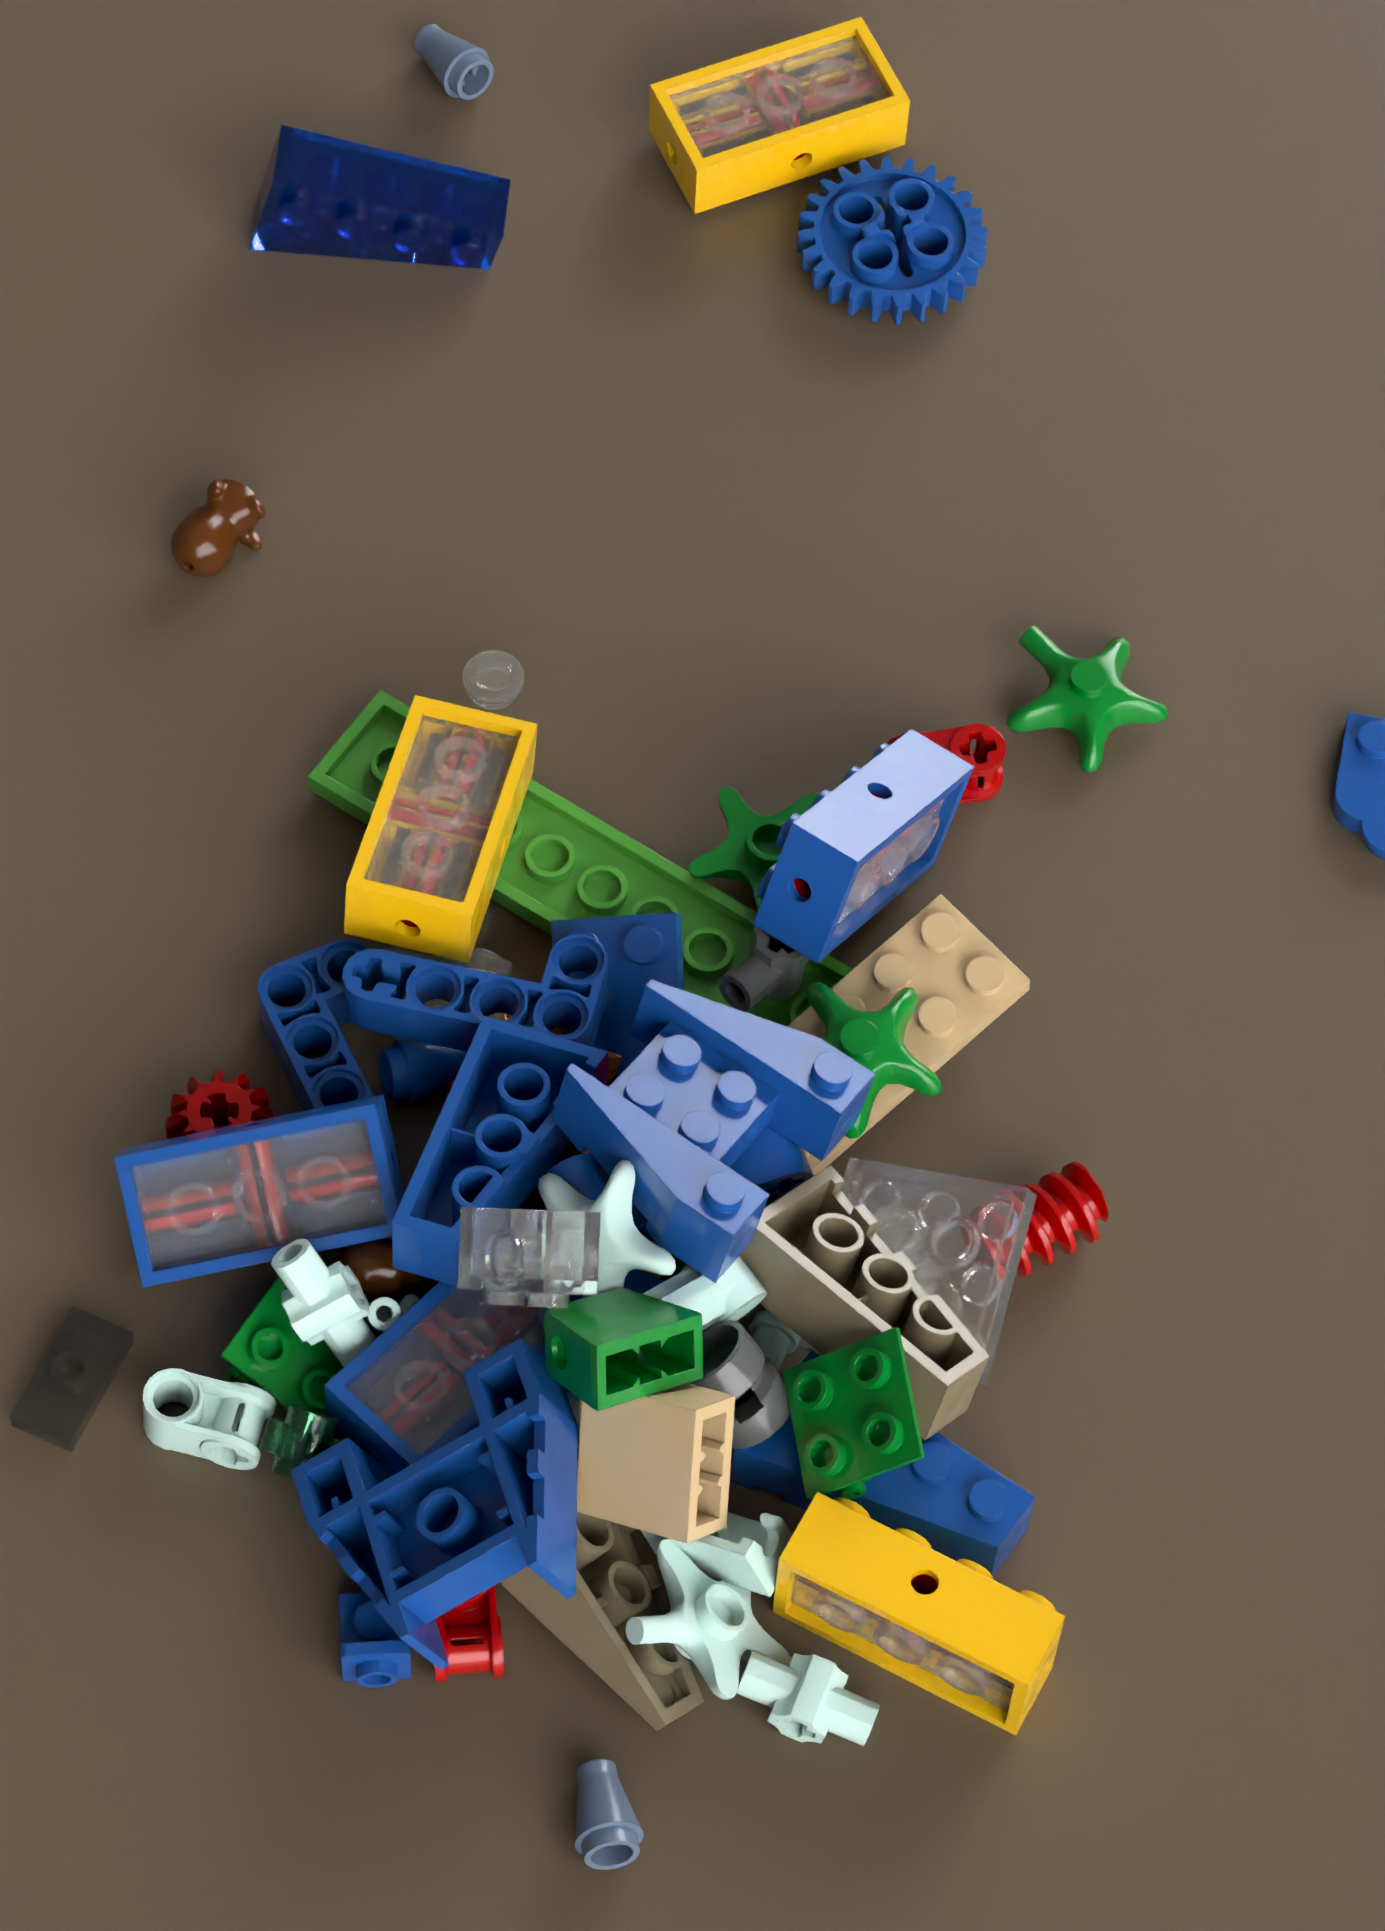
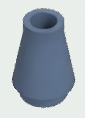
[413,24,494,100]
[575,1759,644,1870]

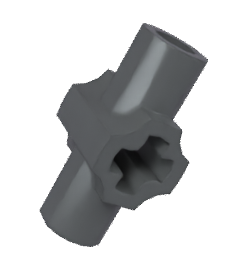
[719,927,810,1012]

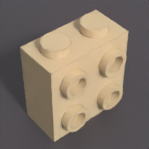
[577,1383,735,1543]

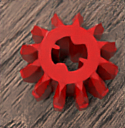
[165,1068,276,1139]

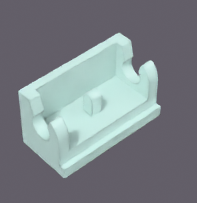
[641,1512,793,1597]

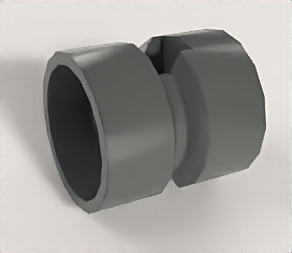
[690,1320,791,1450]

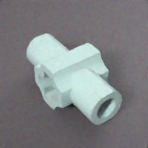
[271,1238,377,1367]
[736,1651,880,1746]

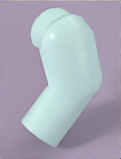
[365,1294,420,1334]

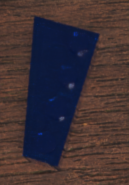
[249,125,510,270]

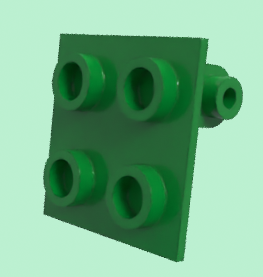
[220,1276,381,1439]
[783,1327,925,1500]

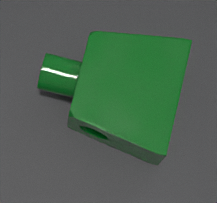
[543,1288,703,1411]

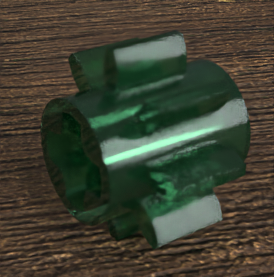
[260,1405,346,1479]

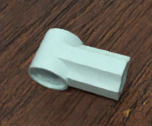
[643,1256,767,1331]

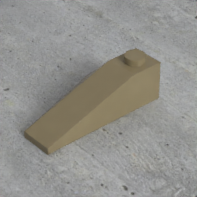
[500,1512,704,1731]

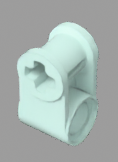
[143,1368,277,1470]

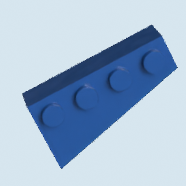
[392,1016,608,1286]
[731,1350,1035,1576]

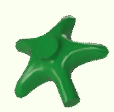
[1006,626,1169,773]
[689,787,819,911]
[806,982,942,1139]

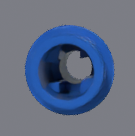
[378,1040,467,1104]

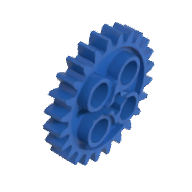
[797,156,988,325]

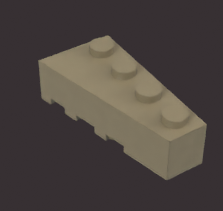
[740,1165,990,1440]

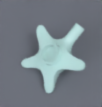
[512,1160,676,1298]
[626,1539,792,1700]

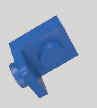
[339,1593,411,1688]

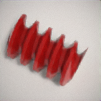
[960,1160,1109,1289]

